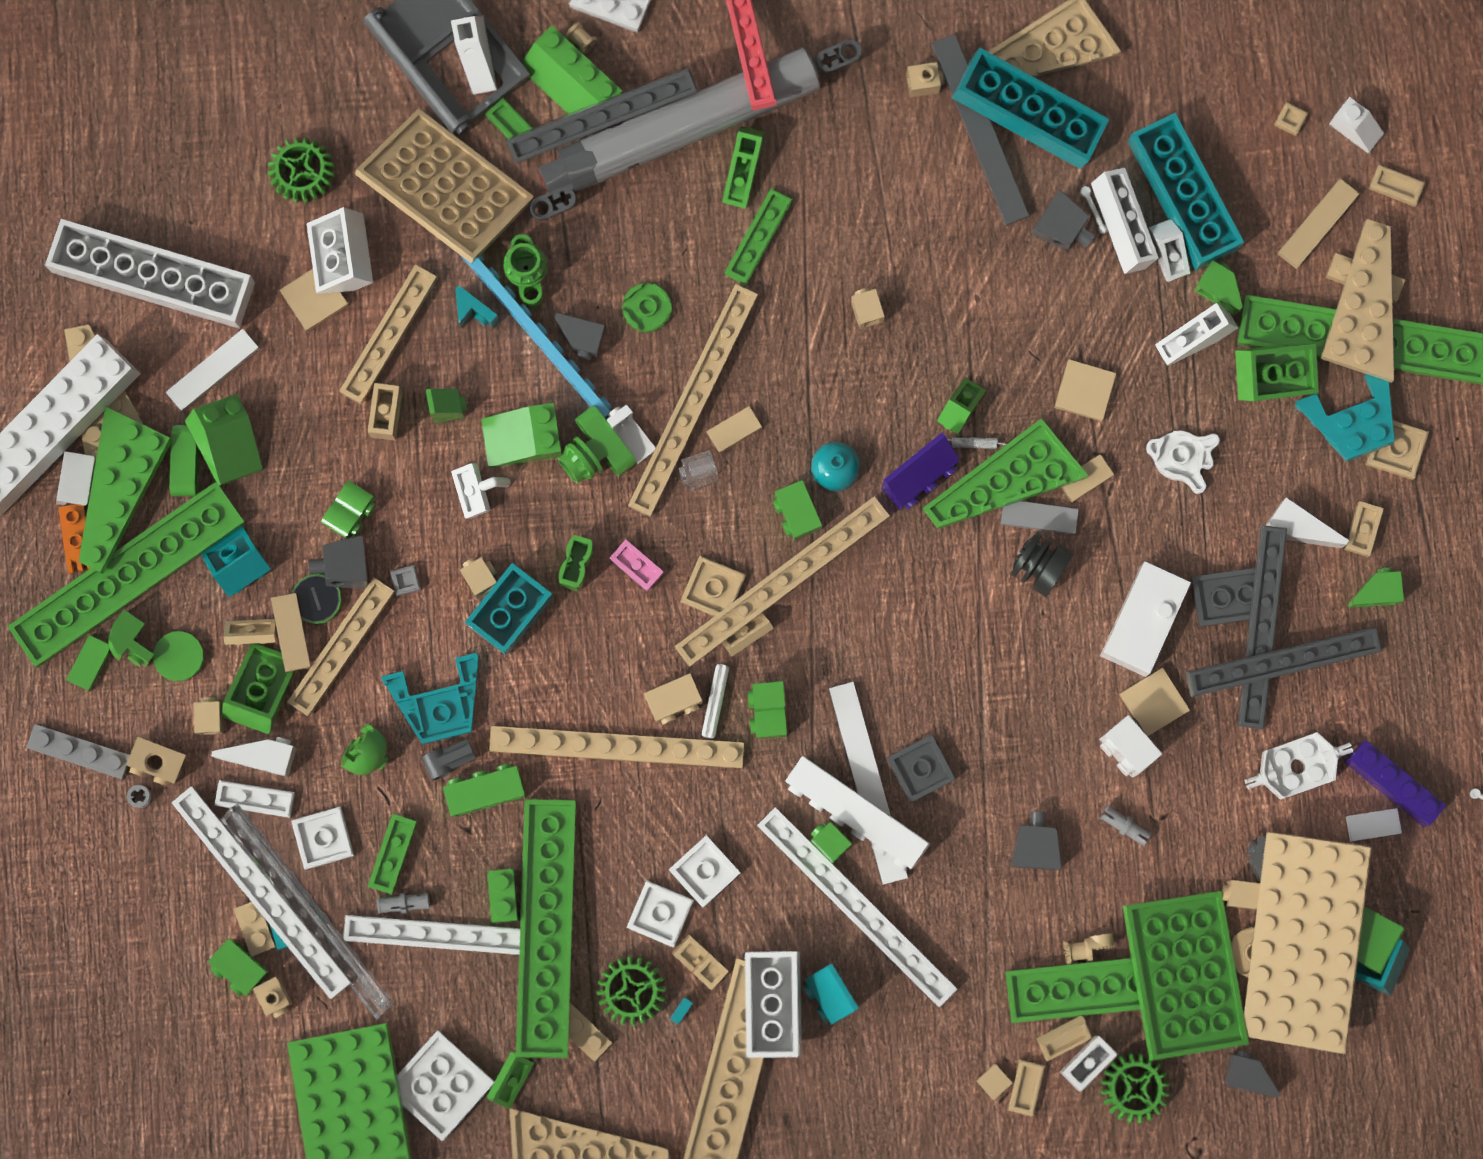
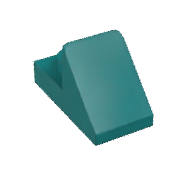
[455,285,499,328]

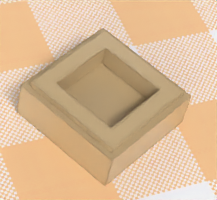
[1274,102,1308,136]
[976,1063,1012,1100]

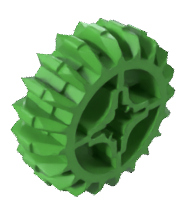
[268,137,335,203]
[597,956,666,1026]
[1100,1053,1170,1123]

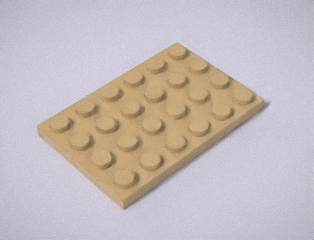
[355,108,534,264]

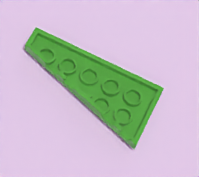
[79,406,173,574]
[923,418,1088,529]

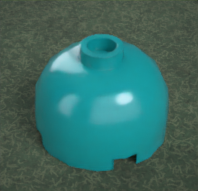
[811,441,861,492]

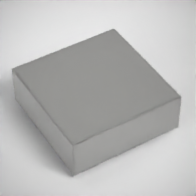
[390,565,421,597]

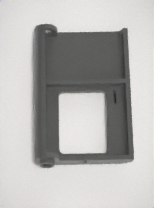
[363,0,530,135]

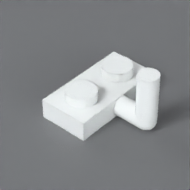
[451,463,511,519]

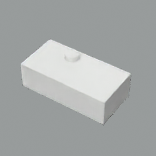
[1100,561,1191,677]
[745,952,802,1057]

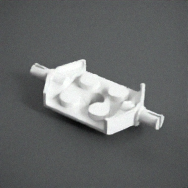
[1245,732,1353,800]

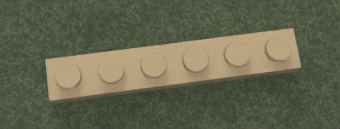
[339,264,438,405]
[287,577,395,717]

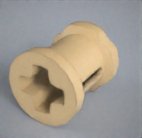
[565,22,597,55]

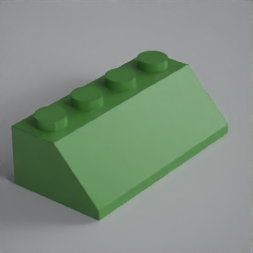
[522,25,623,114]

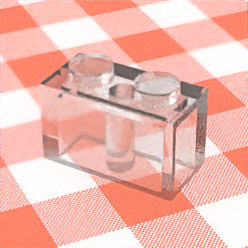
[678,450,719,492]

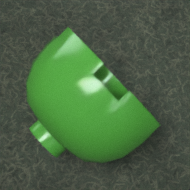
[340,724,388,776]

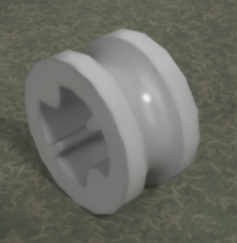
[127,785,152,808]

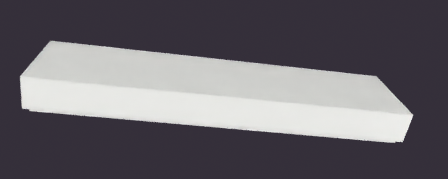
[166,329,259,412]

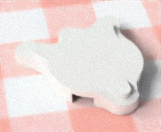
[1146,430,1220,494]

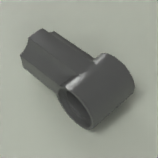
[421,739,476,781]

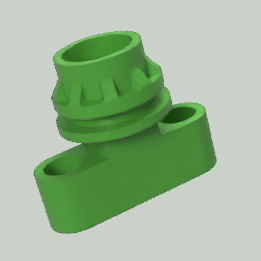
[504,234,548,309]
[557,405,637,484]

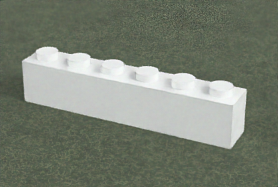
[785,756,930,870]

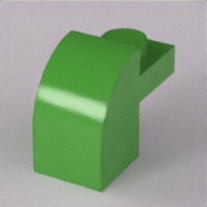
[108,610,154,667]

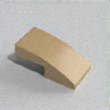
[672,935,729,991]

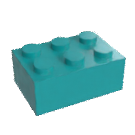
[465,563,554,657]

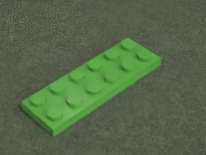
[1005,958,1141,1023]

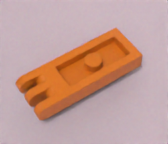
[58,504,91,574]

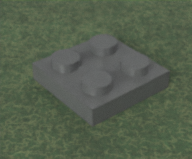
[886,735,956,803]

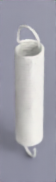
[948,437,1006,449]

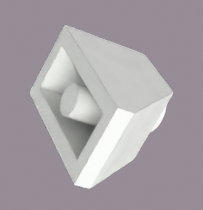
[1329,97,1384,154]
[1148,219,1190,282]

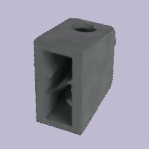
[1031,190,1095,250]
[308,536,367,589]
[1010,811,1061,871]

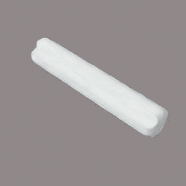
[702,664,729,739]

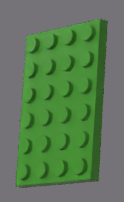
[1123,891,1249,1061]
[287,1023,412,1159]

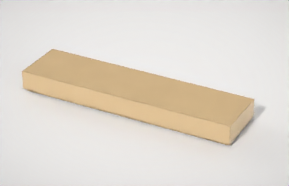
[1277,178,1359,269]

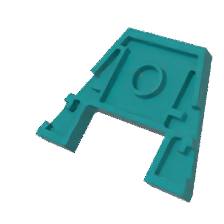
[1295,374,1395,462]
[381,653,479,745]

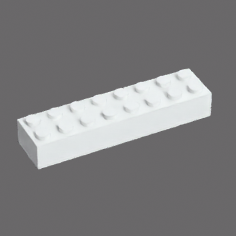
[45,219,255,329]
[0,334,140,517]

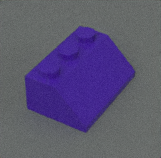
[881,433,960,511]

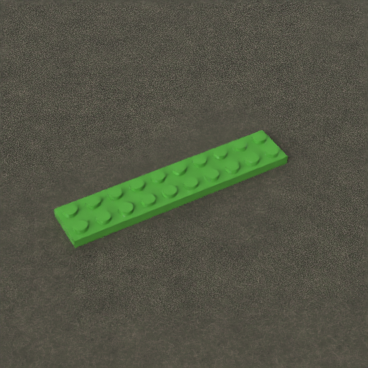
[1237,295,1483,385]
[7,482,246,668]
[516,799,576,1059]

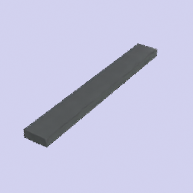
[931,34,1029,226]
[506,67,698,163]
[1237,525,1287,729]
[1185,627,1382,697]

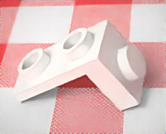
[607,405,656,464]

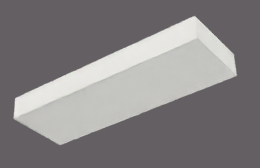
[214,780,295,818]

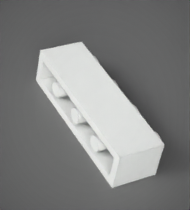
[1091,168,1159,274]

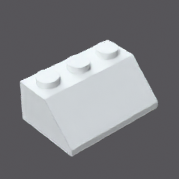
[307,207,373,294]

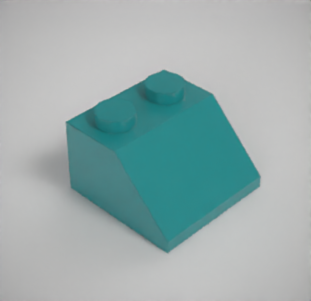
[201,526,271,597]
[1355,939,1410,995]
[803,964,859,1025]

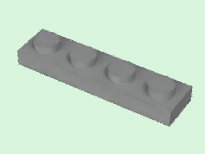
[26,724,130,780]

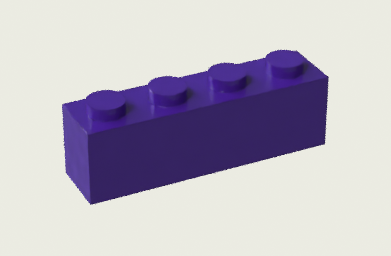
[1344,740,1446,827]

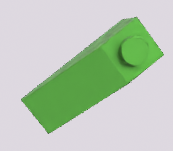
[722,126,766,208]

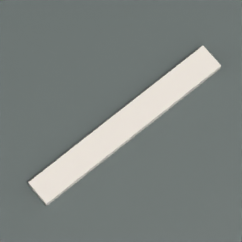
[829,682,908,885]
[343,915,520,955]

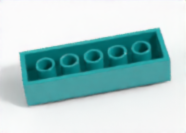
[952,48,1109,169]
[1127,113,1244,271]

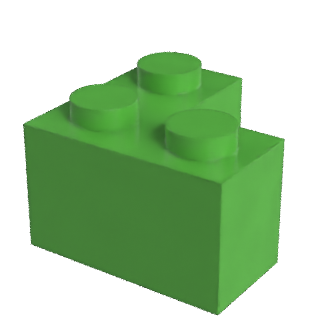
[748,681,787,739]

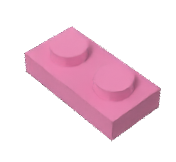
[609,540,664,592]

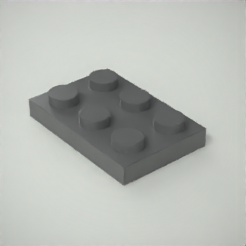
[1190,568,1255,627]

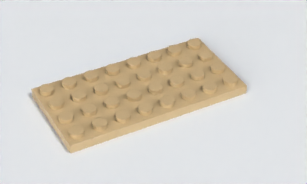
[1244,832,1372,1054]

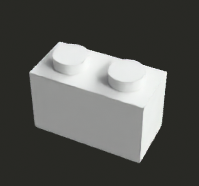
[1060,1036,1117,1091]

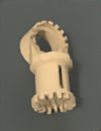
[1063,933,1115,965]

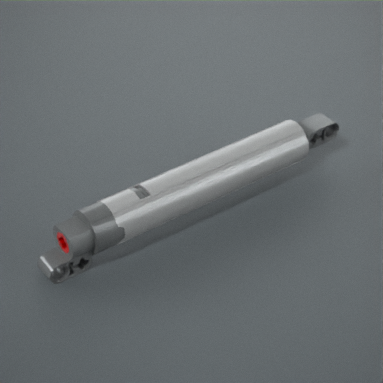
[530,40,861,221]

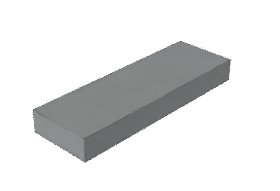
[1000,501,1079,535]

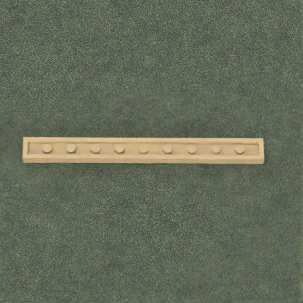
[628,284,758,517]
[675,496,889,667]
[489,726,744,769]

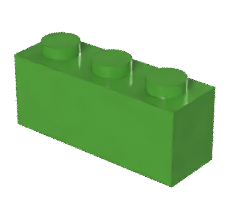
[443,763,526,818]

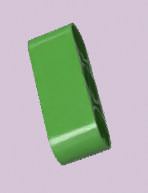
[170,425,200,496]

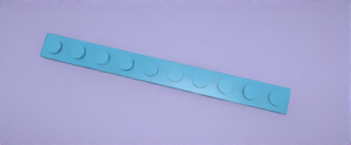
[459,254,612,421]

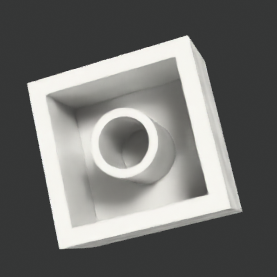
[1099,715,1162,778]

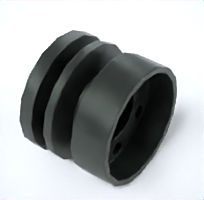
[1010,530,1074,597]

